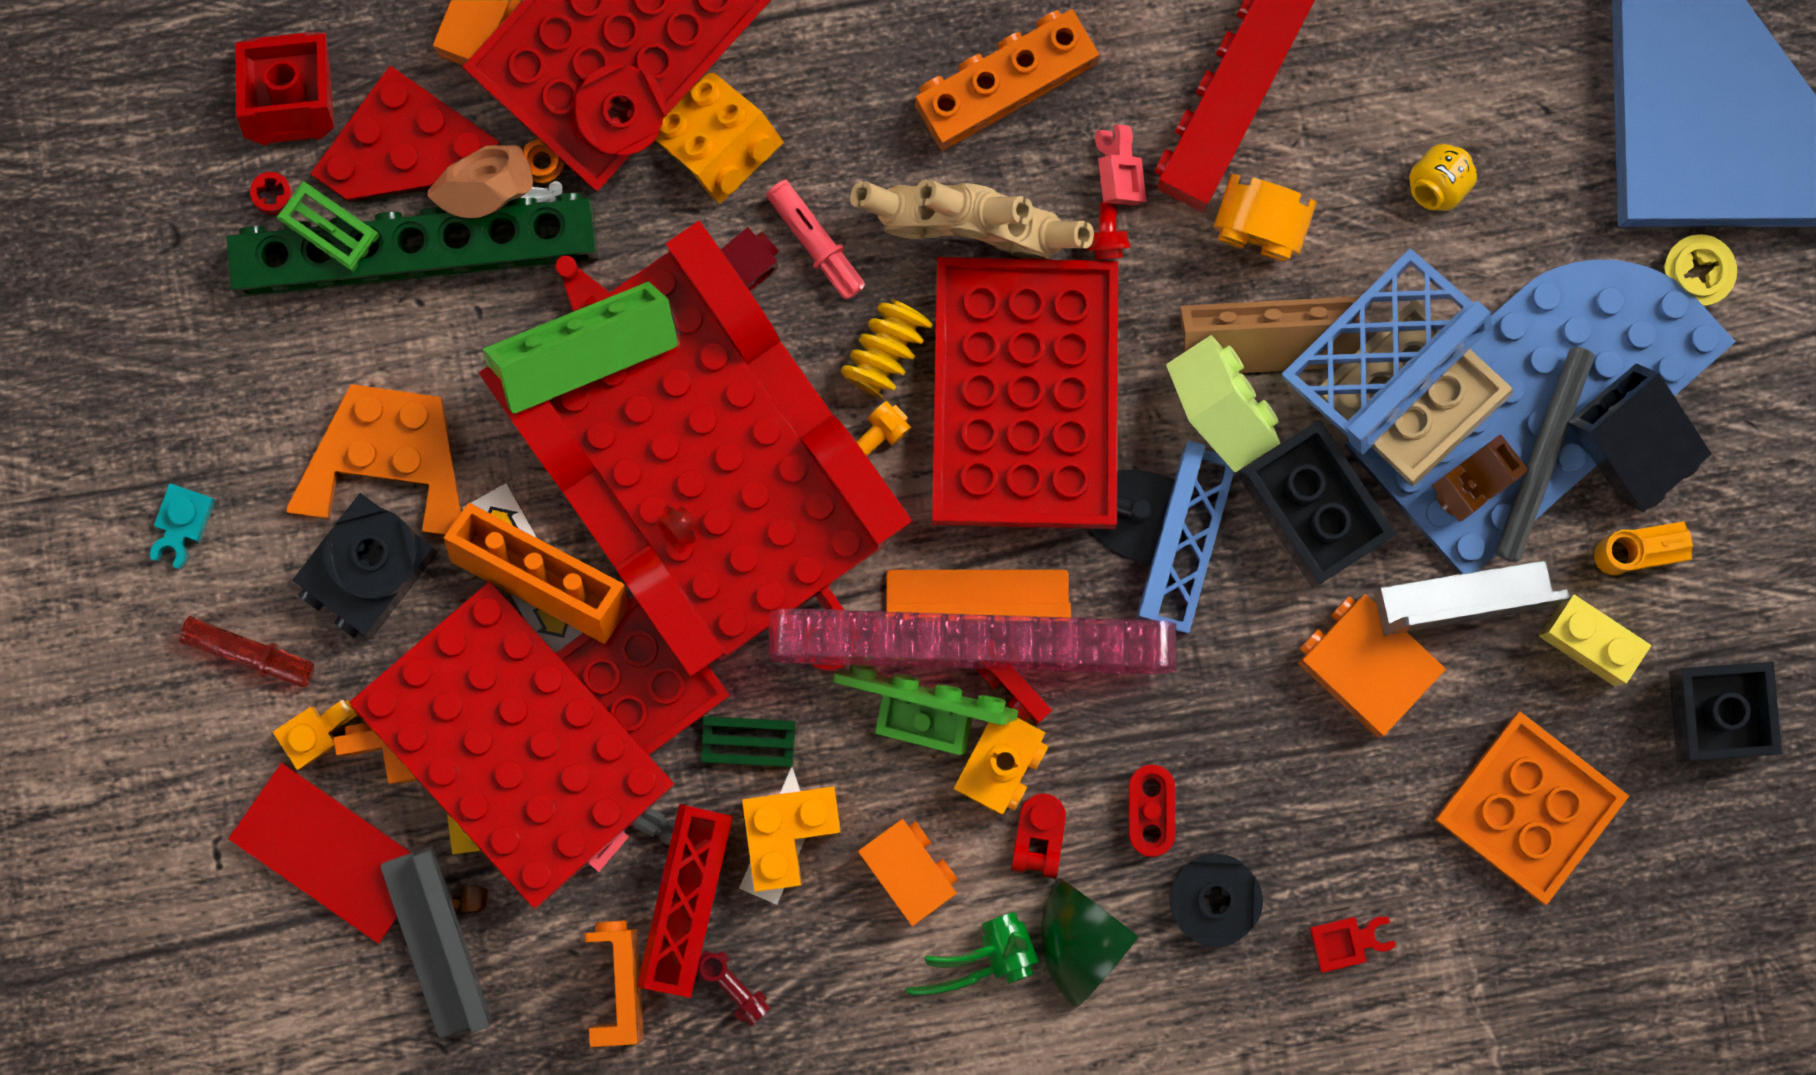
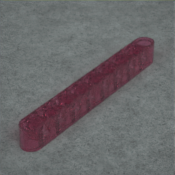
[769,609,1177,674]

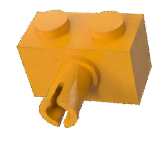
[953,718,1048,815]

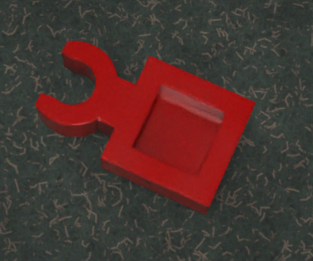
[1309,916,1396,973]

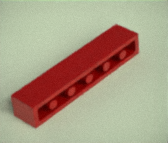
[1154,0,1315,213]

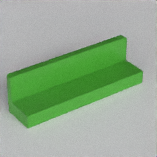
[482,281,678,413]

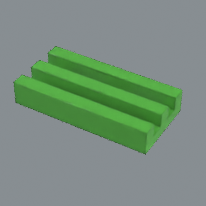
[277,181,380,272]

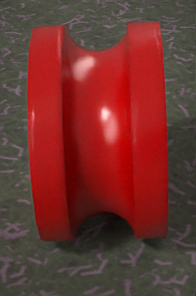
[250,171,293,215]

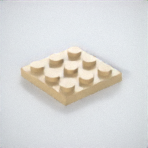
[1319,300,1513,487]

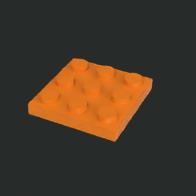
[1434,711,1629,905]

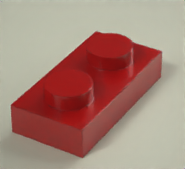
[975,643,1053,725]

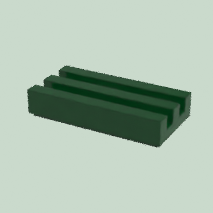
[701,716,796,767]

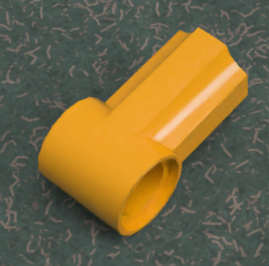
[1594,521,1693,576]

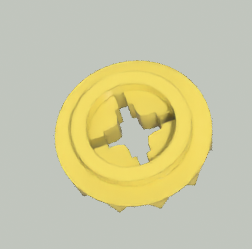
[1663,234,1737,306]

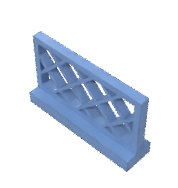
[1282,248,1491,455]

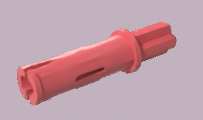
[766,179,865,300]

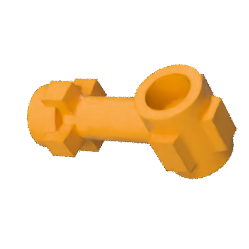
[856,401,912,456]

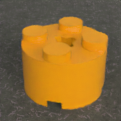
[1213,174,1317,263]

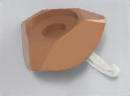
[427,145,562,218]

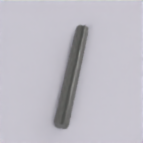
[1495,346,1594,562]

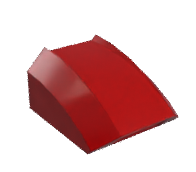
[235,32,334,146]

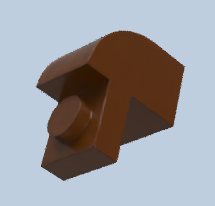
[1432,434,1529,522]

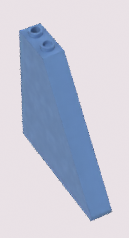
[1612,0,1816,227]

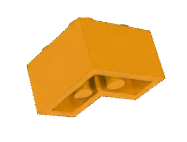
[742,786,841,892]

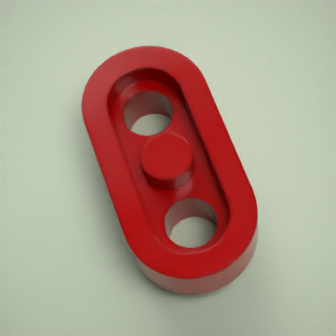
[1128,764,1176,857]

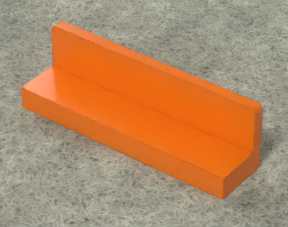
[887,570,1071,625]

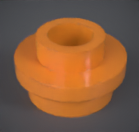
[522,139,565,184]

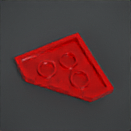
[310,65,501,203]

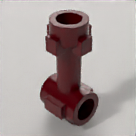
[697,950,771,1027]

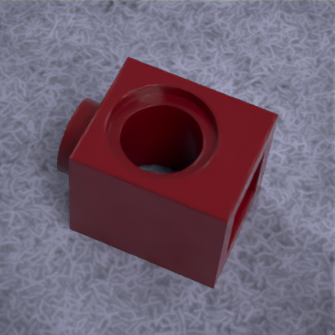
[720,227,779,292]

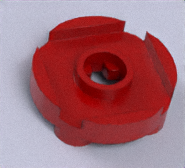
[573,63,666,155]

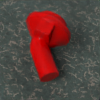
[1086,201,1131,260]

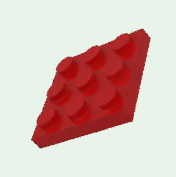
[556,596,731,756]

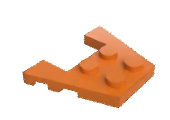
[287,384,461,536]

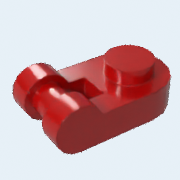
[1011,793,1066,879]

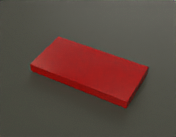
[228,763,412,944]

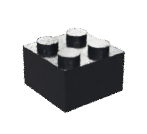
[1669,662,1782,762]

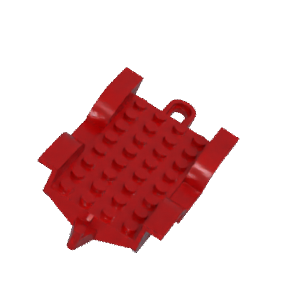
[478,220,913,677]

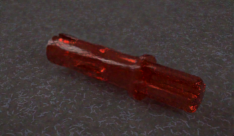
[179,615,315,687]

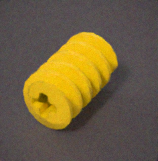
[841,299,933,401]

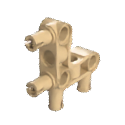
[850,179,1094,260]

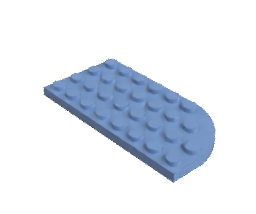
[1344,260,1736,575]

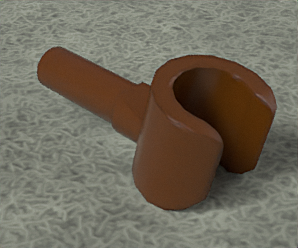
[452,885,488,912]

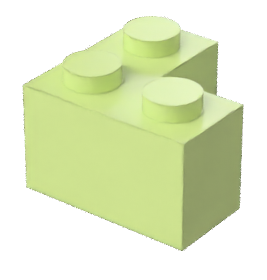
[1166,335,1281,473]

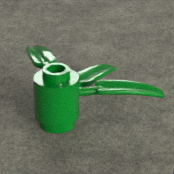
[905,912,1039,995]

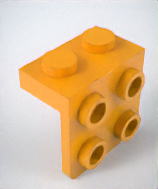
[655,73,784,204]

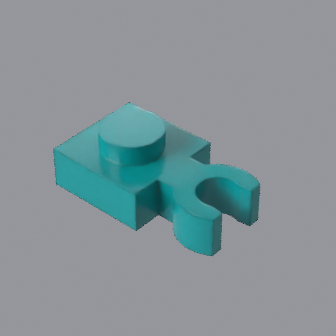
[150,483,216,570]

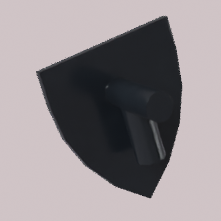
[1089,470,1175,567]

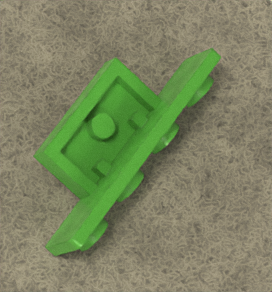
[833,663,1018,755]

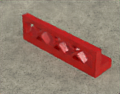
[637,804,733,998]

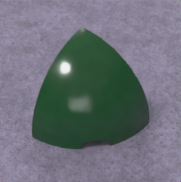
[1041,878,1139,1008]

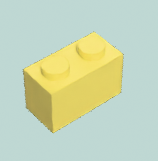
[1539,594,1651,687]

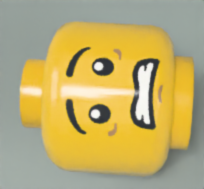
[1409,144,1477,211]

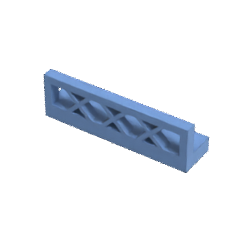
[1136,440,1234,634]

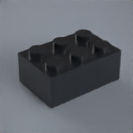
[1238,420,1397,589]

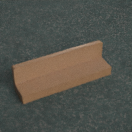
[1180,296,1367,373]

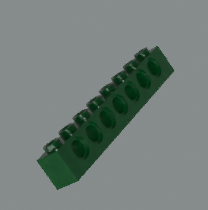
[226,193,599,297]

